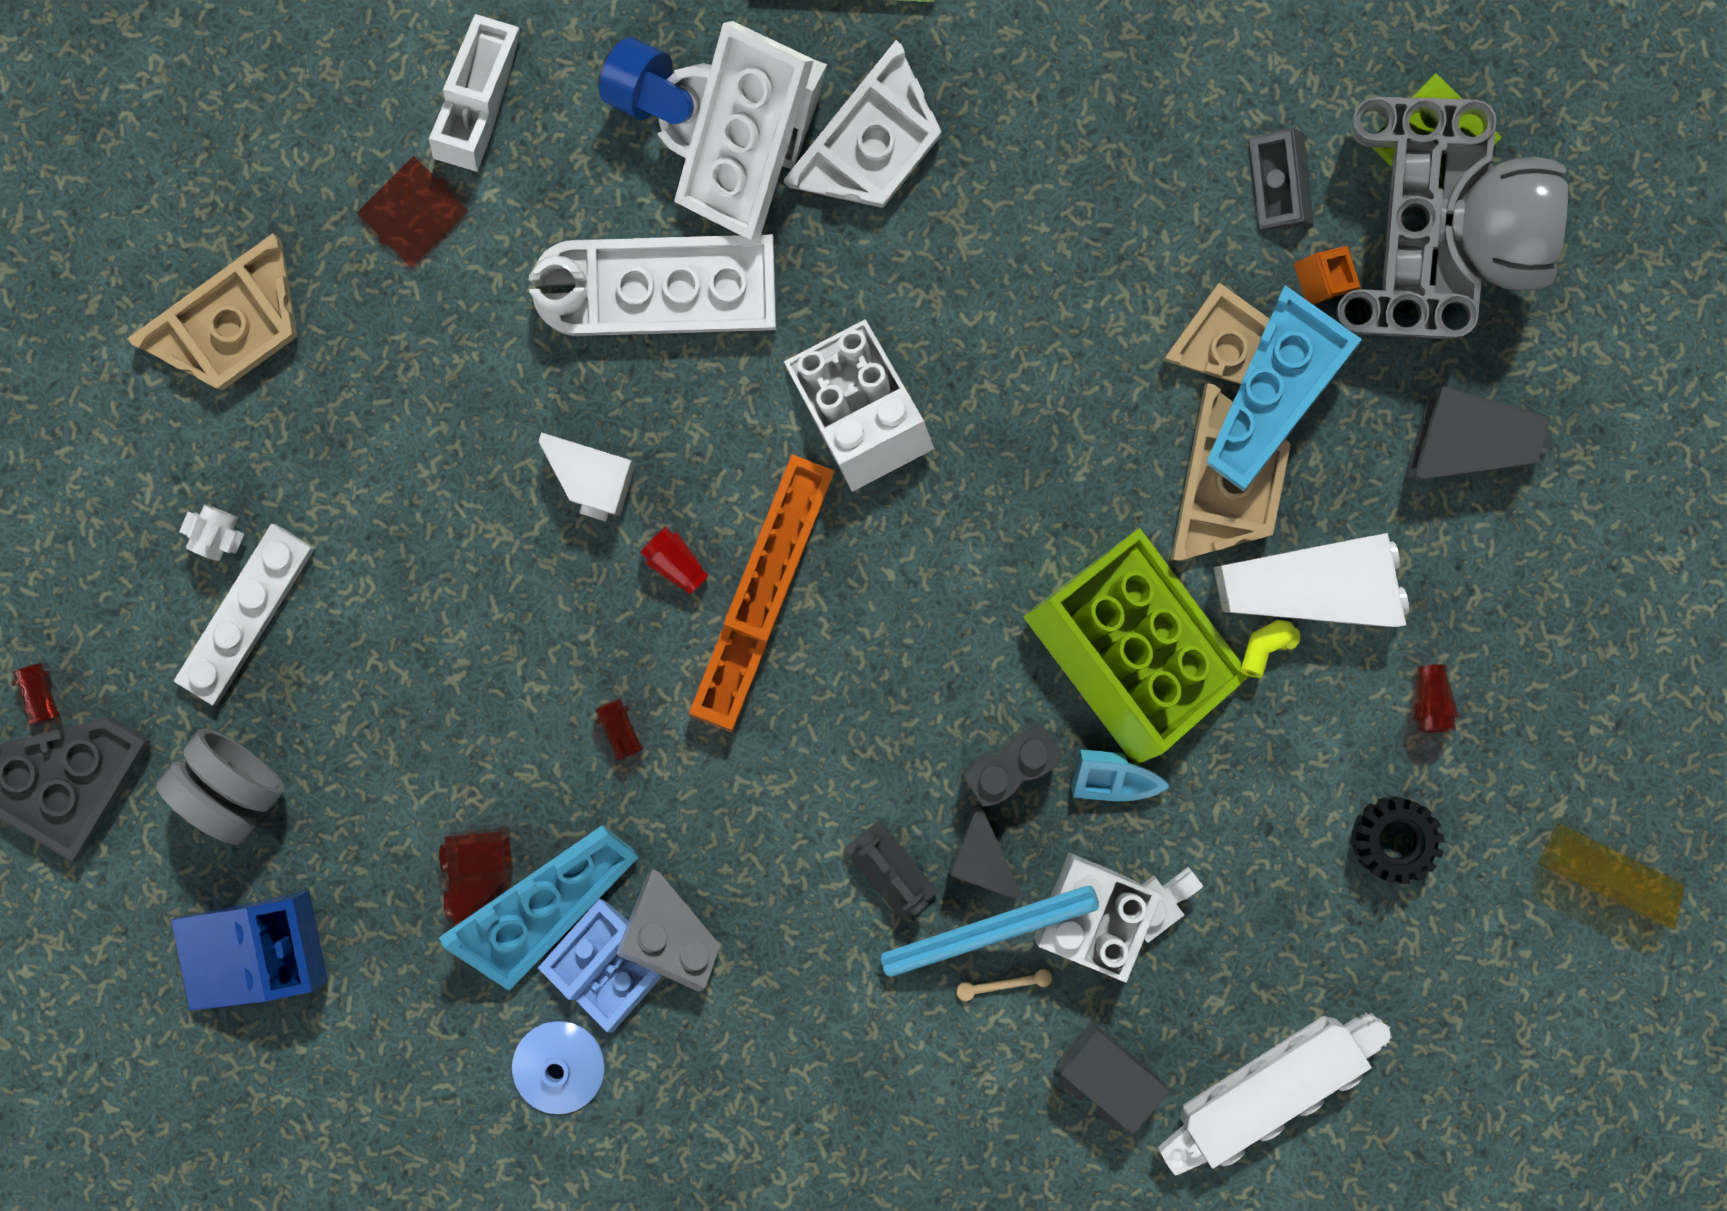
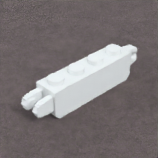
[1158,1012,1392,1176]

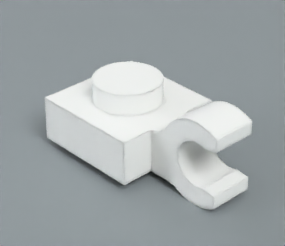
[1142,867,1203,943]

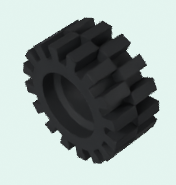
[1351,797,1445,884]

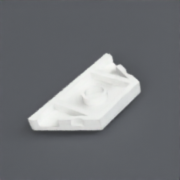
[784,40,941,208]

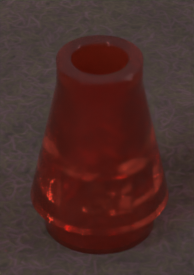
[1412,664,1460,733]

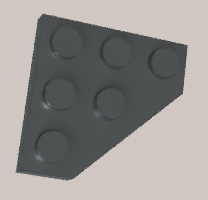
[0,717,151,862]

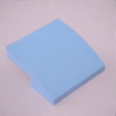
[538,898,663,1032]

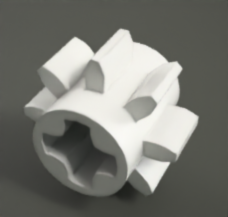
[179,504,244,561]

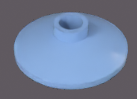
[512,1021,605,1114]

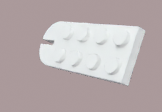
[528,234,776,336]

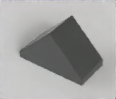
[949,805,1022,899]

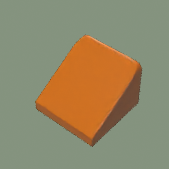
[1294,246,1361,305]

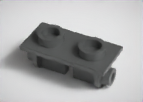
[844,820,938,921]

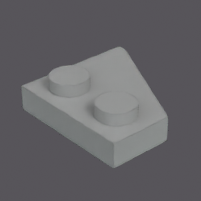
[616,869,721,992]

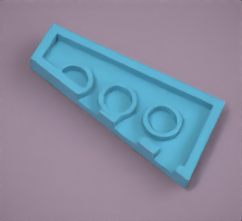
[439,825,639,991]

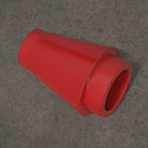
[639,526,708,595]

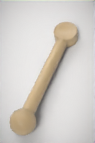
[957,969,1053,1001]

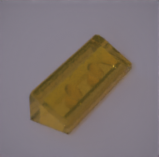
[1537,823,1684,930]

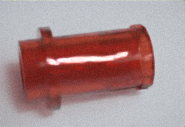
[11,663,60,725]
[594,698,644,761]

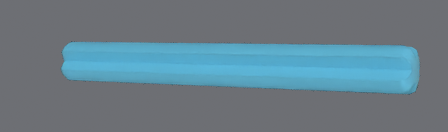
[881,885,1099,977]

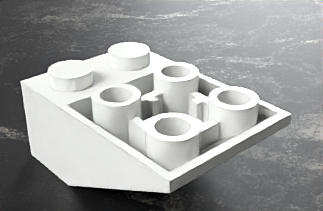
[784,319,934,492]

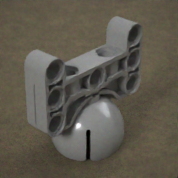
[1335,97,1568,339]

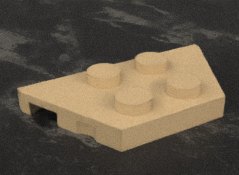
[127,233,298,391]
[1170,383,1291,561]

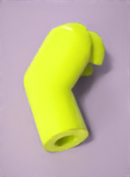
[1240,620,1301,678]

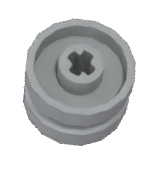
[156,728,285,845]

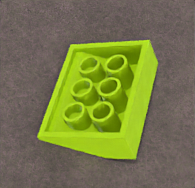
[1023,528,1249,765]

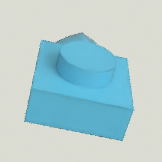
[1071,749,1169,802]

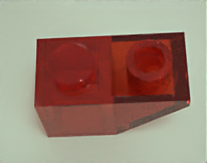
[439,827,513,927]

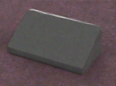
[1249,128,1314,230]

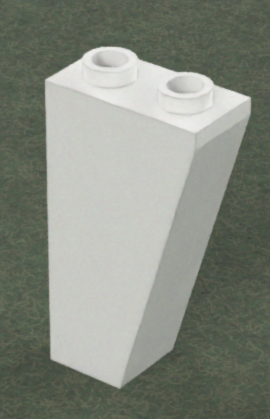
[1214,533,1409,627]

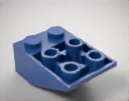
[171,891,328,1011]

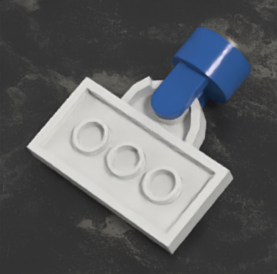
[598,21,814,241]

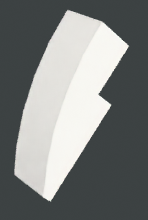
[429,14,520,172]

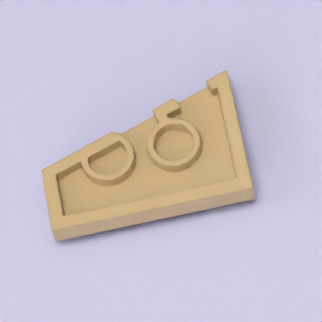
[1162,283,1270,385]

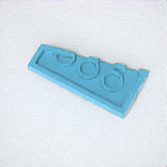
[1206,285,1362,492]

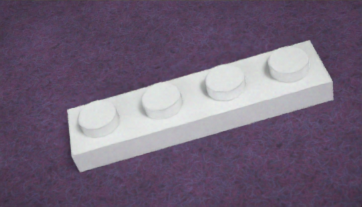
[174,524,315,706]

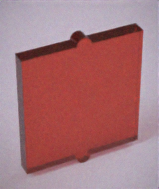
[357,156,468,268]

